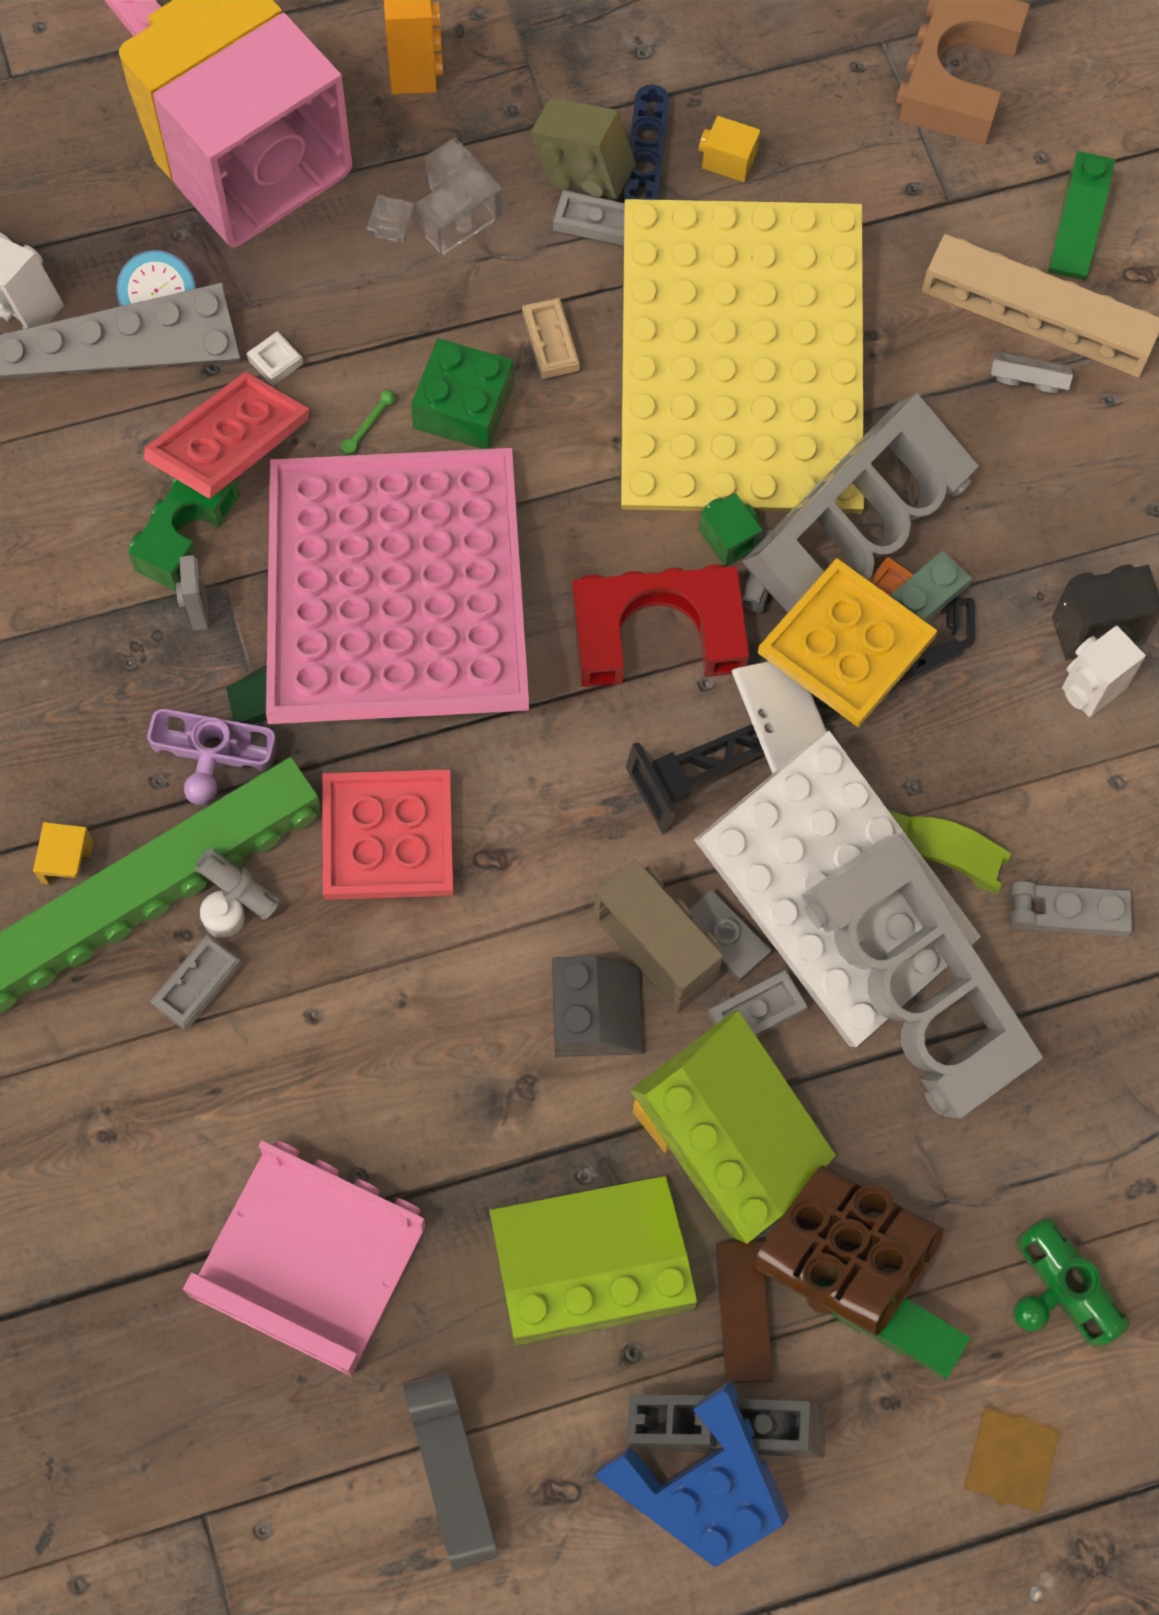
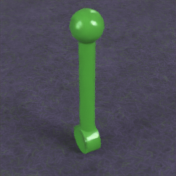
[341,389,396,456]

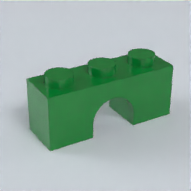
[128,478,240,591]

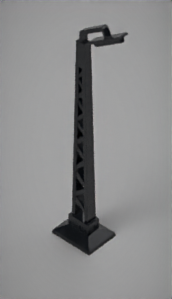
[626,595,975,834]

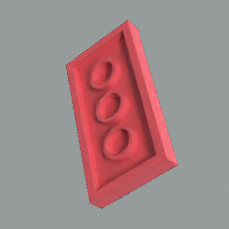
[144,371,310,499]

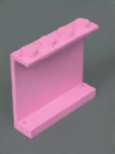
[183,1140,426,1377]

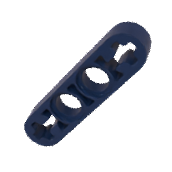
[623,84,669,203]

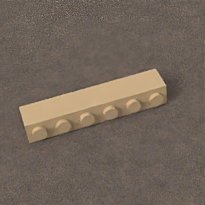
[921,234,1159,378]

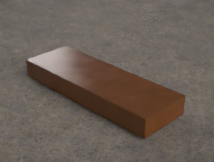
[716,1241,773,1384]

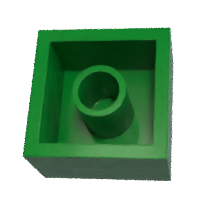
[411,338,514,449]

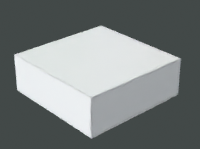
[247,331,303,386]

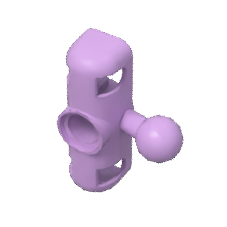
[147,709,277,805]

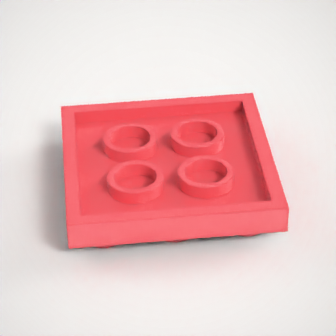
[322,769,453,900]

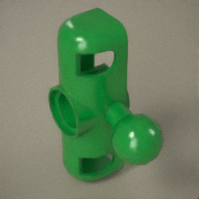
[1013,1218,1129,1347]

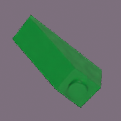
[1048,151,1115,281]

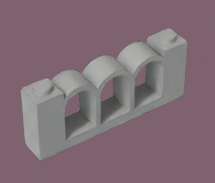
[742,393,979,613]
[802,834,1043,1119]

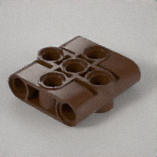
[755,1165,944,1336]

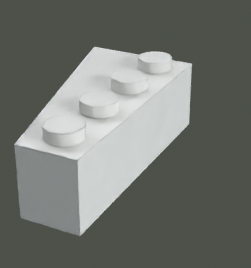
[0,232,65,329]

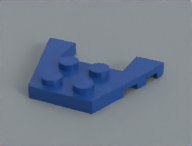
[595,1381,789,1567]

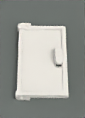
[732,662,826,774]

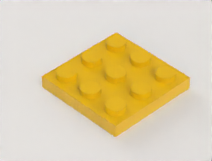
[758,558,937,728]

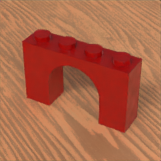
[572,564,749,687]

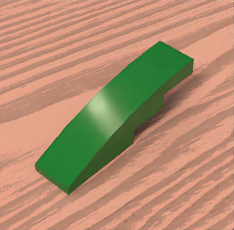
[791,1281,971,1380]

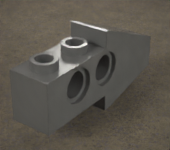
[627,1395,827,1458]

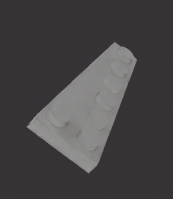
[0,283,242,379]

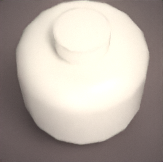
[200,891,245,938]

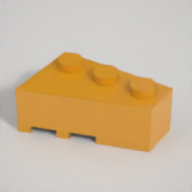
[384,0,443,94]

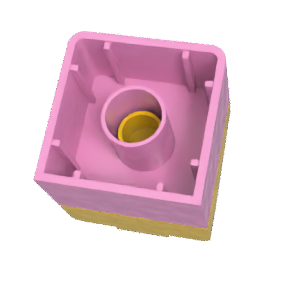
[119,0,352,248]

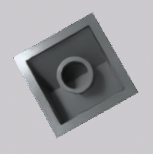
[552,956,643,1057]

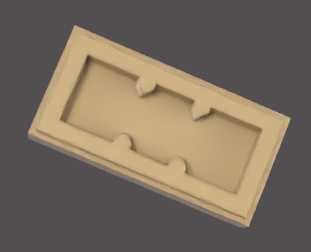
[522,298,580,379]

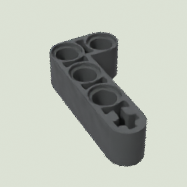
[402,1369,499,1571]

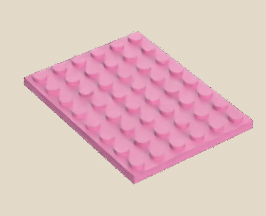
[266,448,529,724]

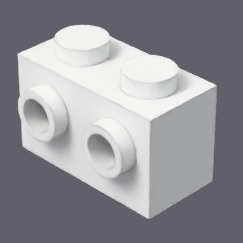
[1062,625,1146,718]

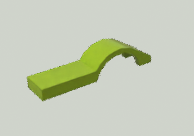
[888,810,1011,894]

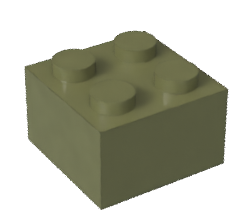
[530,97,636,199]

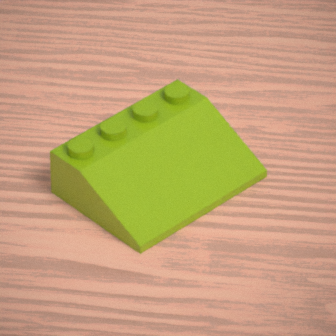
[630,1010,836,1244]
[489,1176,697,1346]

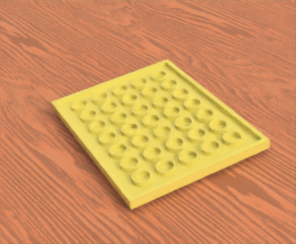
[621,199,864,514]

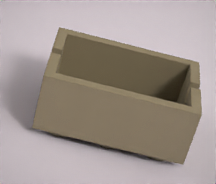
[593,858,723,1014]

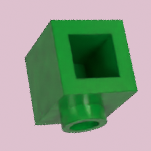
[699,493,763,567]

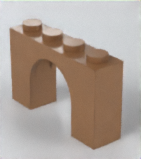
[896,0,1030,145]

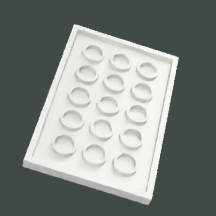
[694,731,981,1047]

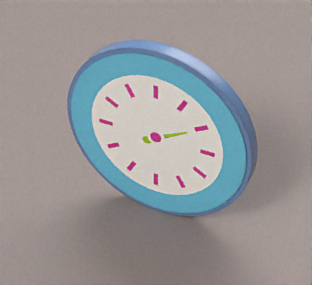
[116,250,196,306]

